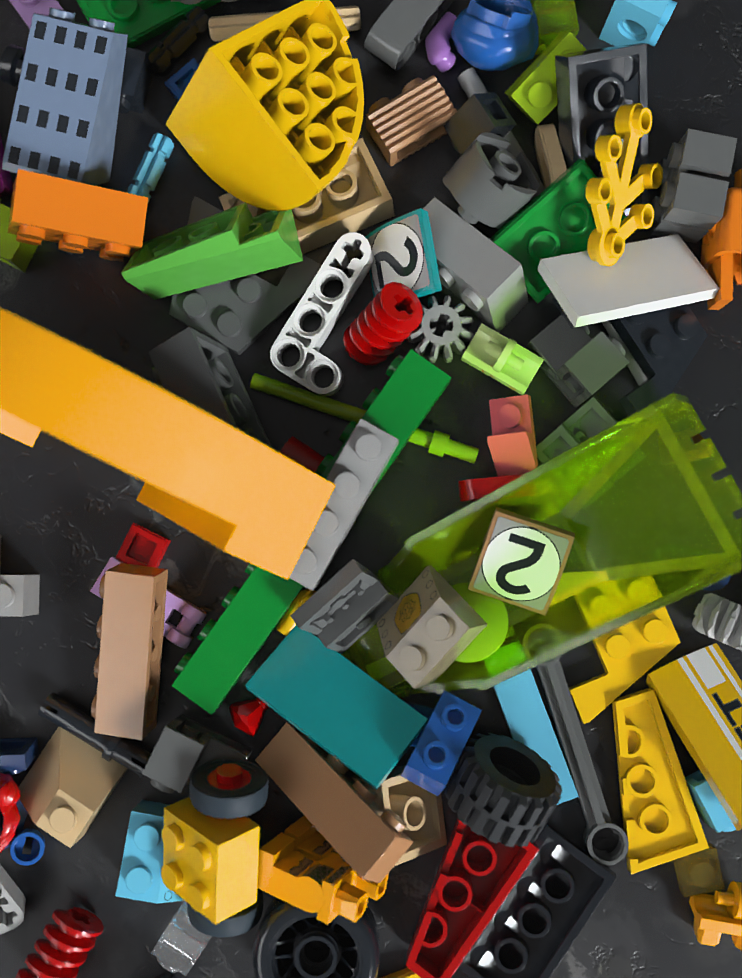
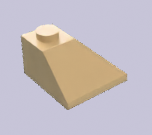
[19,727,128,848]

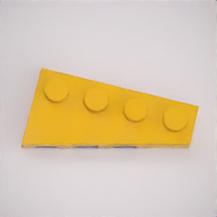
[612,687,709,874]

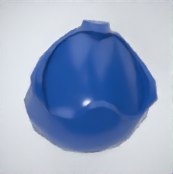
[450,0,539,71]

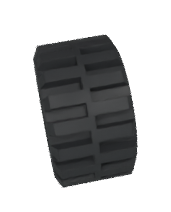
[444,732,562,847]

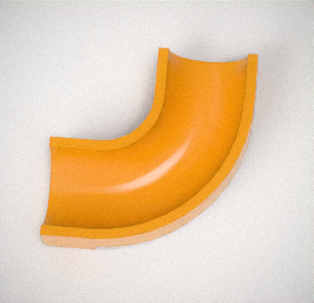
[0,308,336,580]

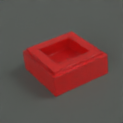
[115,523,171,568]

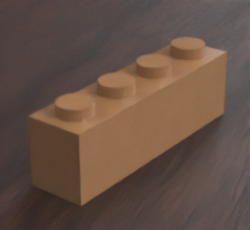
[91,563,168,740]
[255,722,414,883]

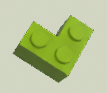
[505,31,586,124]

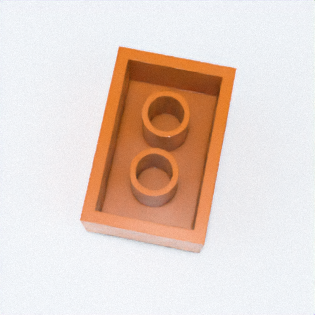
[7,169,148,261]

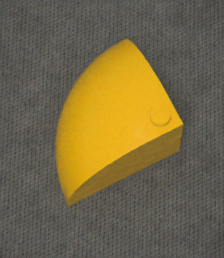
[166,0,364,211]

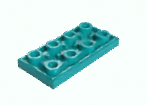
[245,625,428,791]

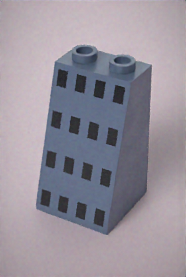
[2,7,128,186]

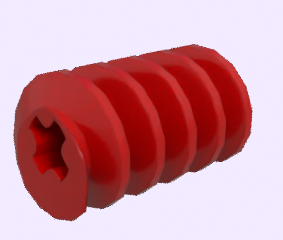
[343,282,423,365]
[16,907,104,978]

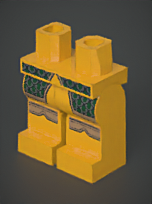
[257,815,388,925]

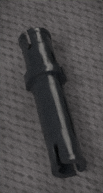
[38,692,152,778]

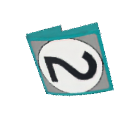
[365,208,442,298]

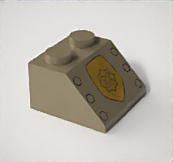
[377,565,488,689]

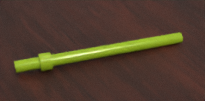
[250,373,479,464]

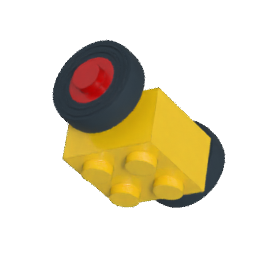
[161,759,268,937]

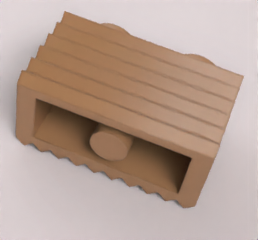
[366,75,457,166]

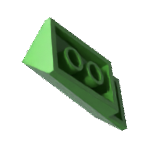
[121,202,303,300]

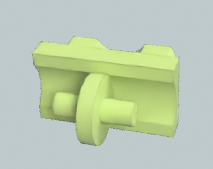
[461,323,544,395]

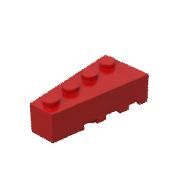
[406,818,539,978]

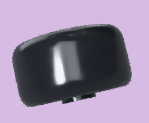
[252,897,380,978]

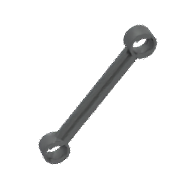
[520,624,629,865]

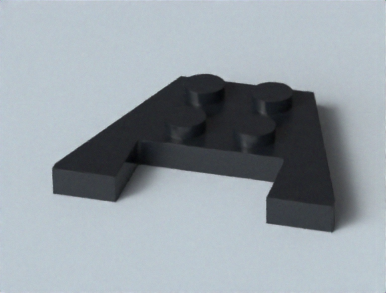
[552,297,708,430]

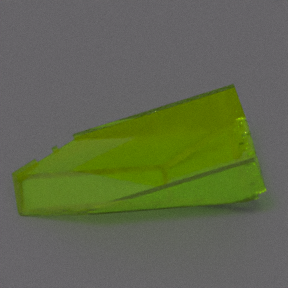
[340,393,742,698]

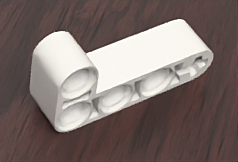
[270,232,373,397]

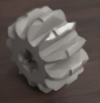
[407,295,474,363]
[692,593,742,651]

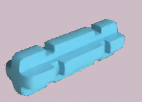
[126,133,174,202]

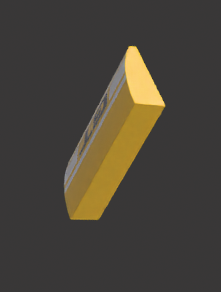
[646,643,742,831]

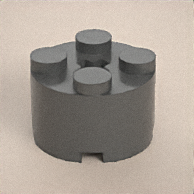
[443,132,540,230]

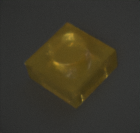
[673,844,725,897]

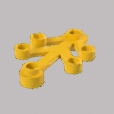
[586,104,663,266]

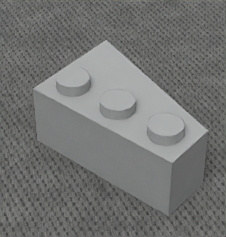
[423,197,529,333]

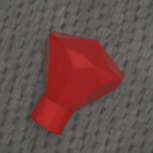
[228,697,270,736]

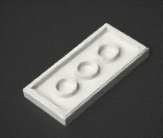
[537,234,719,327]

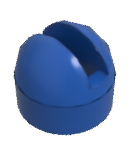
[10,828,45,866]

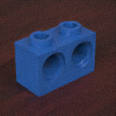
[401,690,482,796]

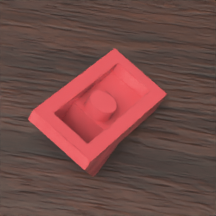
[487,394,539,477]

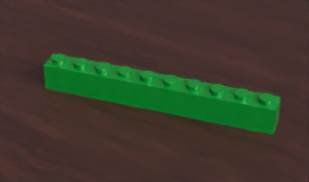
[172,349,451,715]

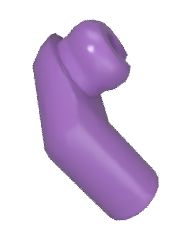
[425,12,457,72]

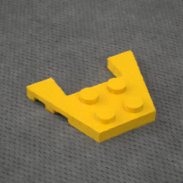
[550,570,680,724]

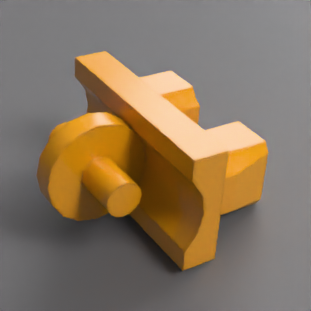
[689,881,742,951]

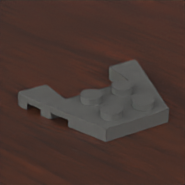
[169,196,322,355]

